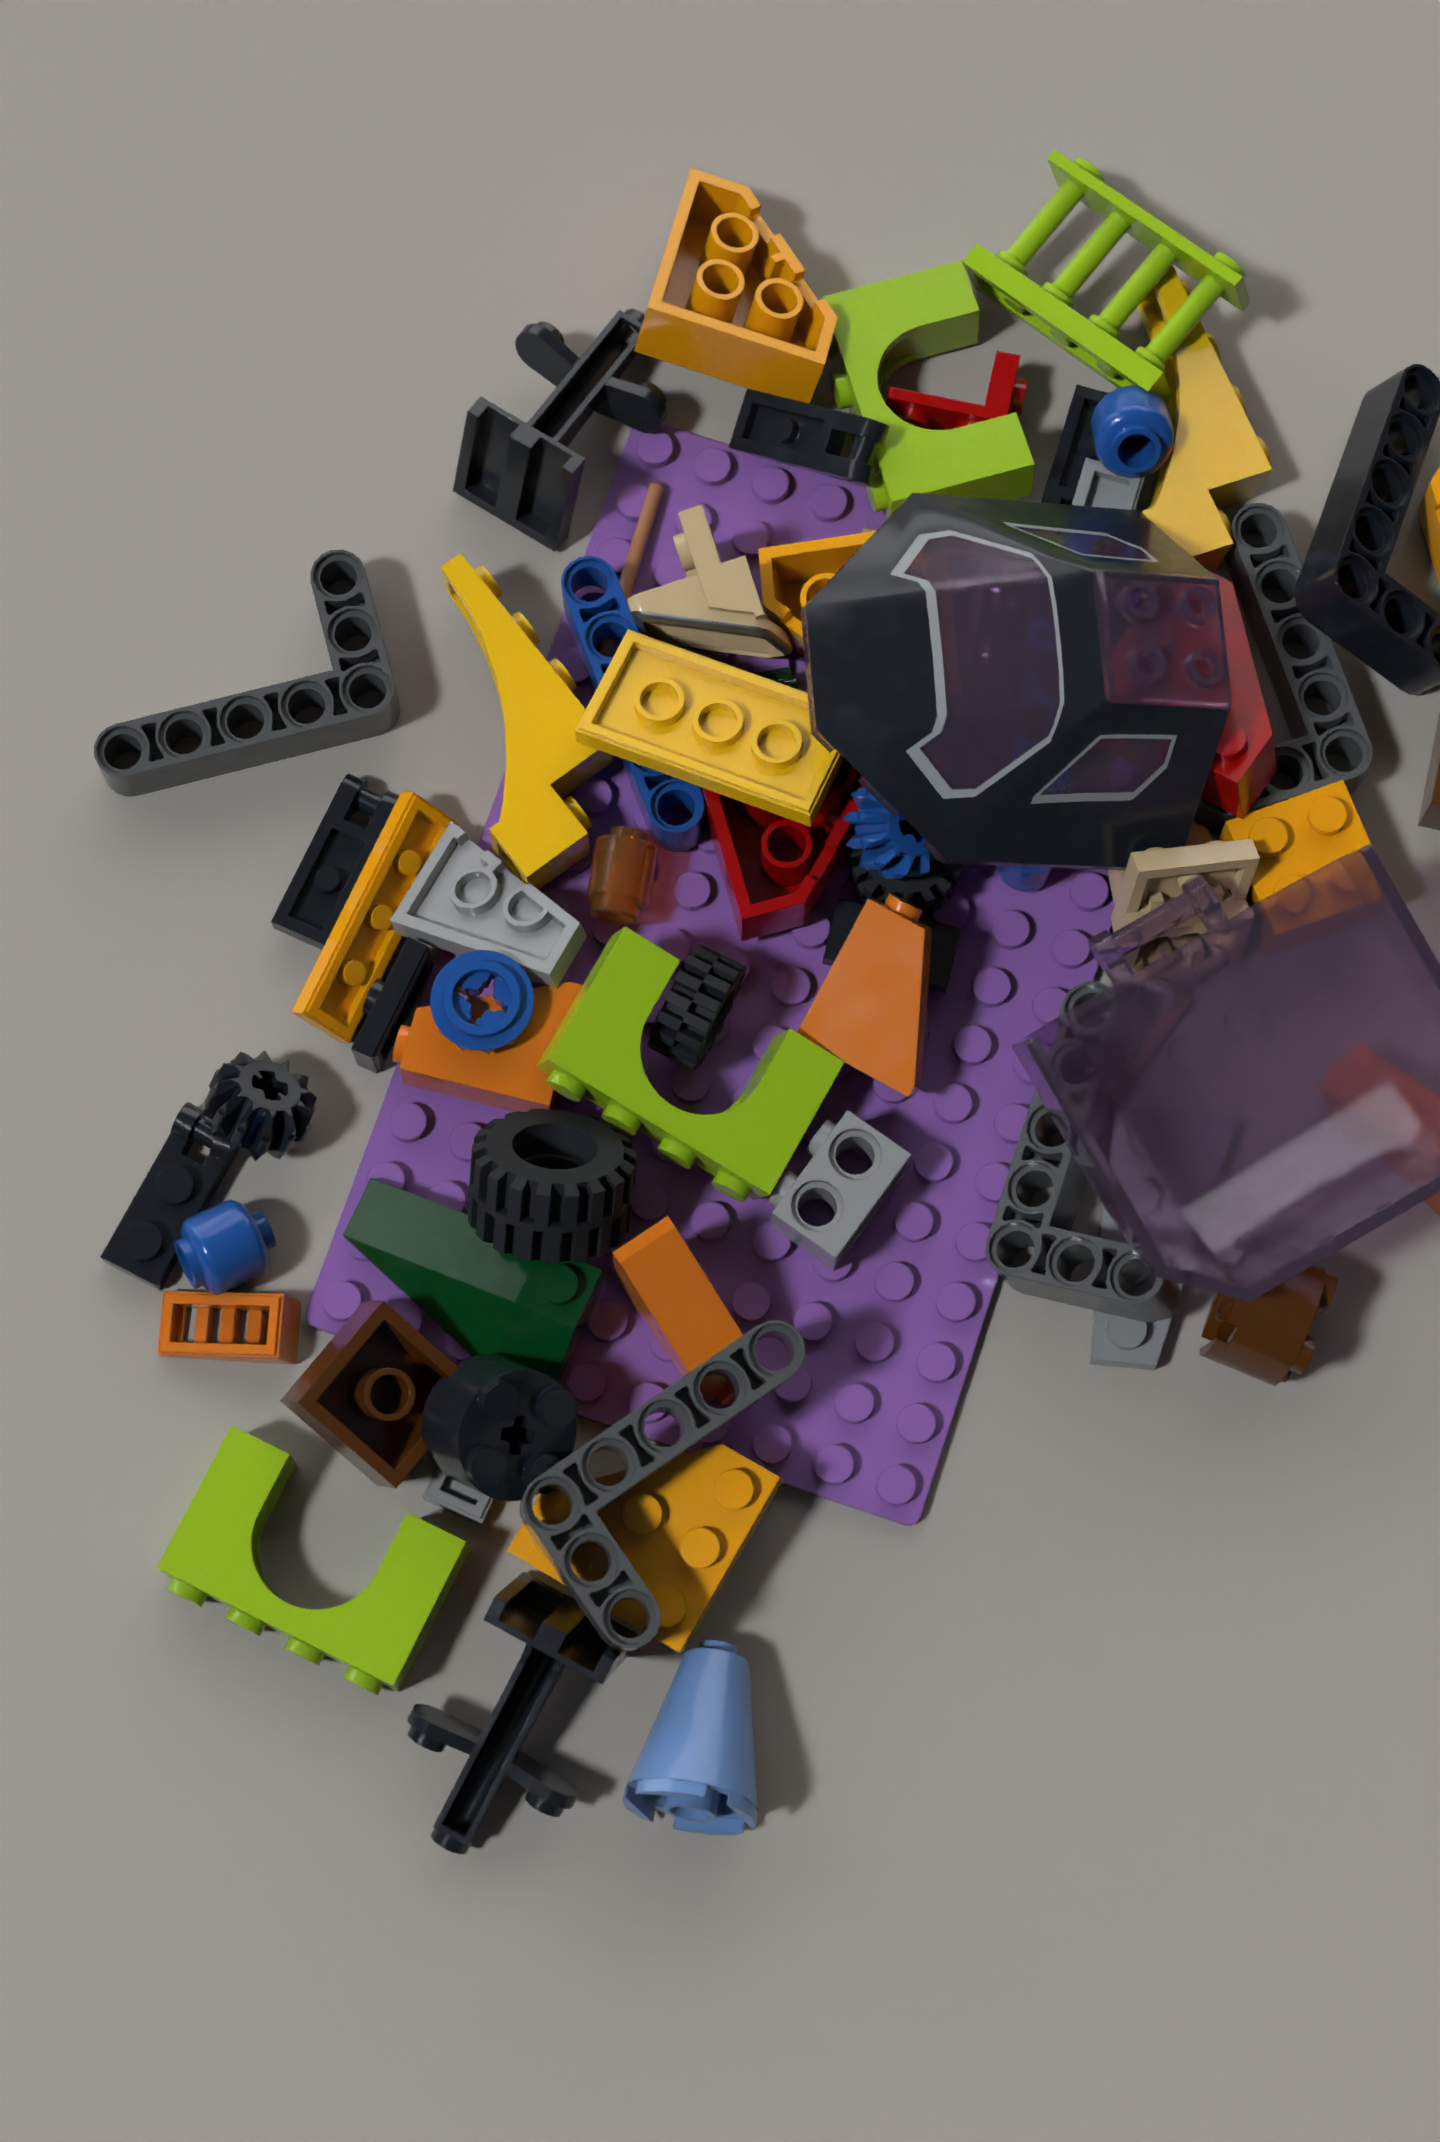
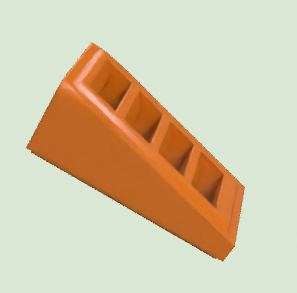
[157,1291,301,1364]

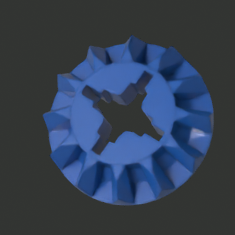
[430,950,534,1054]

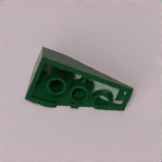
[343,1178,605,1383]

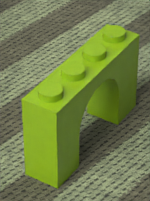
[822,260,1035,520]
[535,926,844,1202]
[156,1425,471,1695]

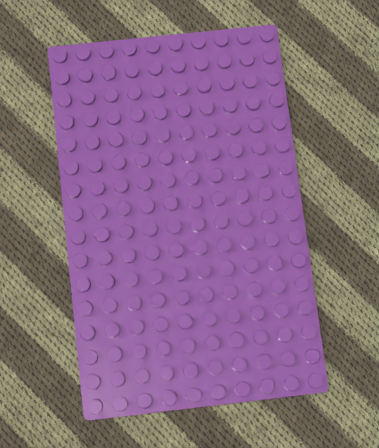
[305,424,1154,1526]

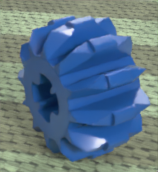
[842,783,944,880]

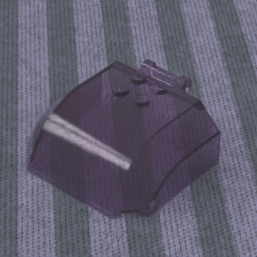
[1011,844,1440,1302]

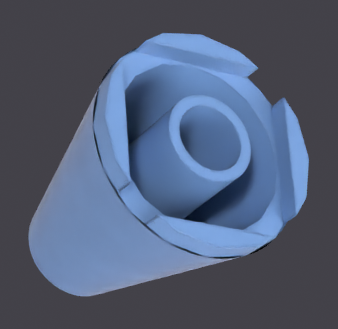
[623,1640,758,1835]

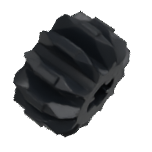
[203,1050,317,1161]

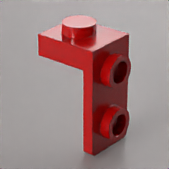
[885,351,1028,430]

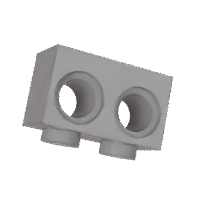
[768,1110,911,1271]

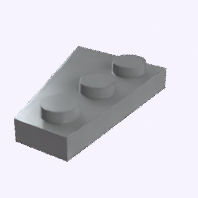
[390,821,587,988]

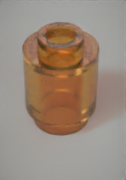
[586,826,658,925]

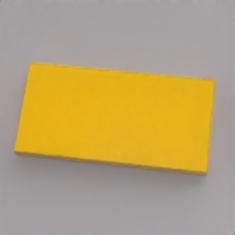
[575,629,844,827]

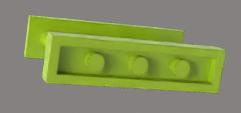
[962,149,1251,404]

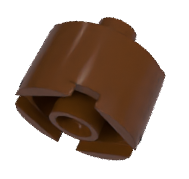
[1200,1235,1338,1386]

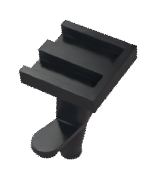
[453,309,667,552]
[407,1571,638,1854]

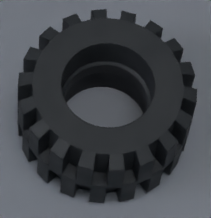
[467,1108,637,1264]

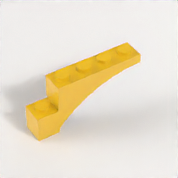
[1129,265,1273,591]
[441,553,613,890]

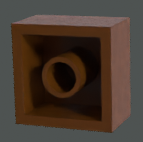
[280,1300,459,1488]

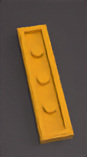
[291,791,459,1044]

